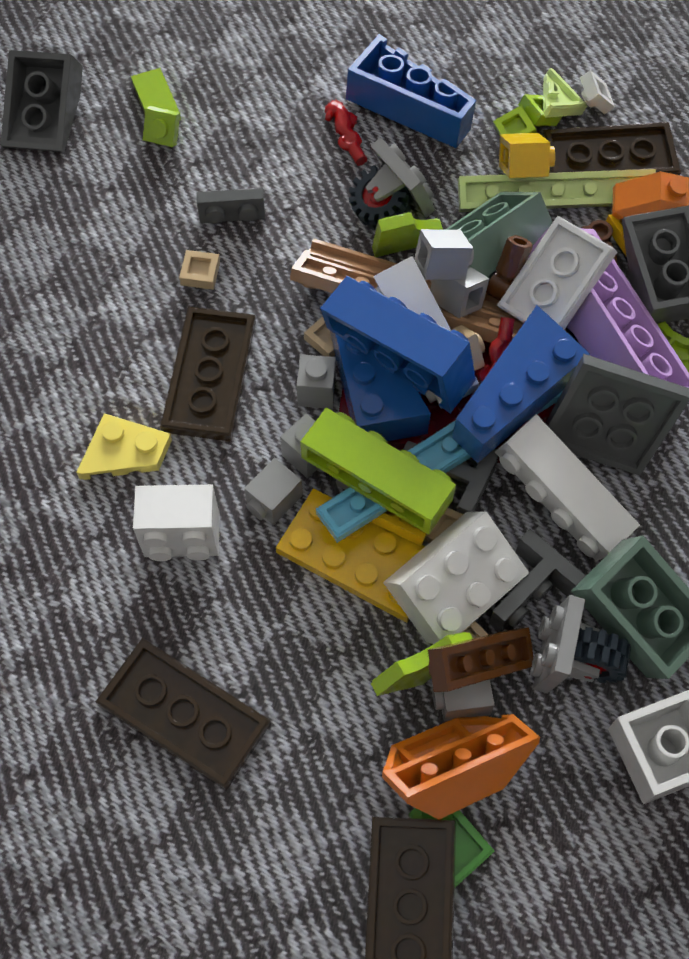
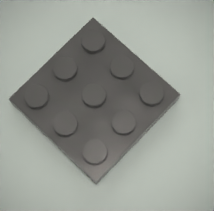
[545,354,689,476]

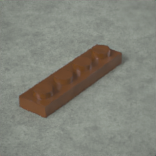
[428,627,534,692]

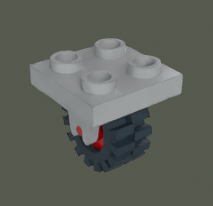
[349,137,436,230]
[530,595,631,694]

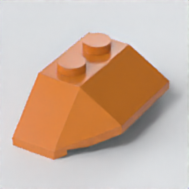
[612,171,689,221]
[382,714,540,820]

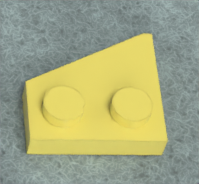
[76,413,172,480]

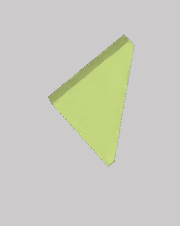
[543,68,587,117]

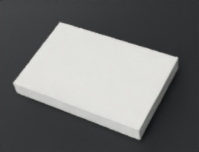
[497,216,617,329]

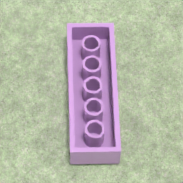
[527,228,689,388]

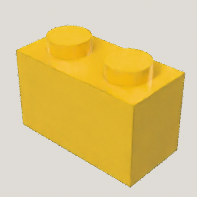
[499,133,555,178]

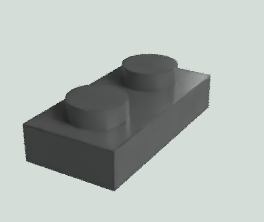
[196,188,265,224]

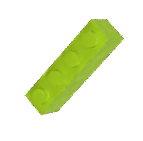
[300,407,456,535]

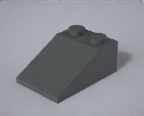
[0,50,83,152]
[622,205,689,324]

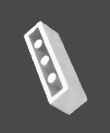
[374,256,479,409]
[495,414,640,561]

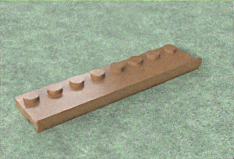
[290,238,569,343]

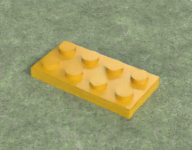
[276,488,426,623]

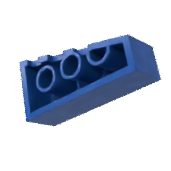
[346,34,476,148]
[320,276,476,414]
[452,305,590,463]
[330,331,431,441]

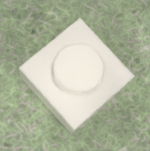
[580,70,615,114]

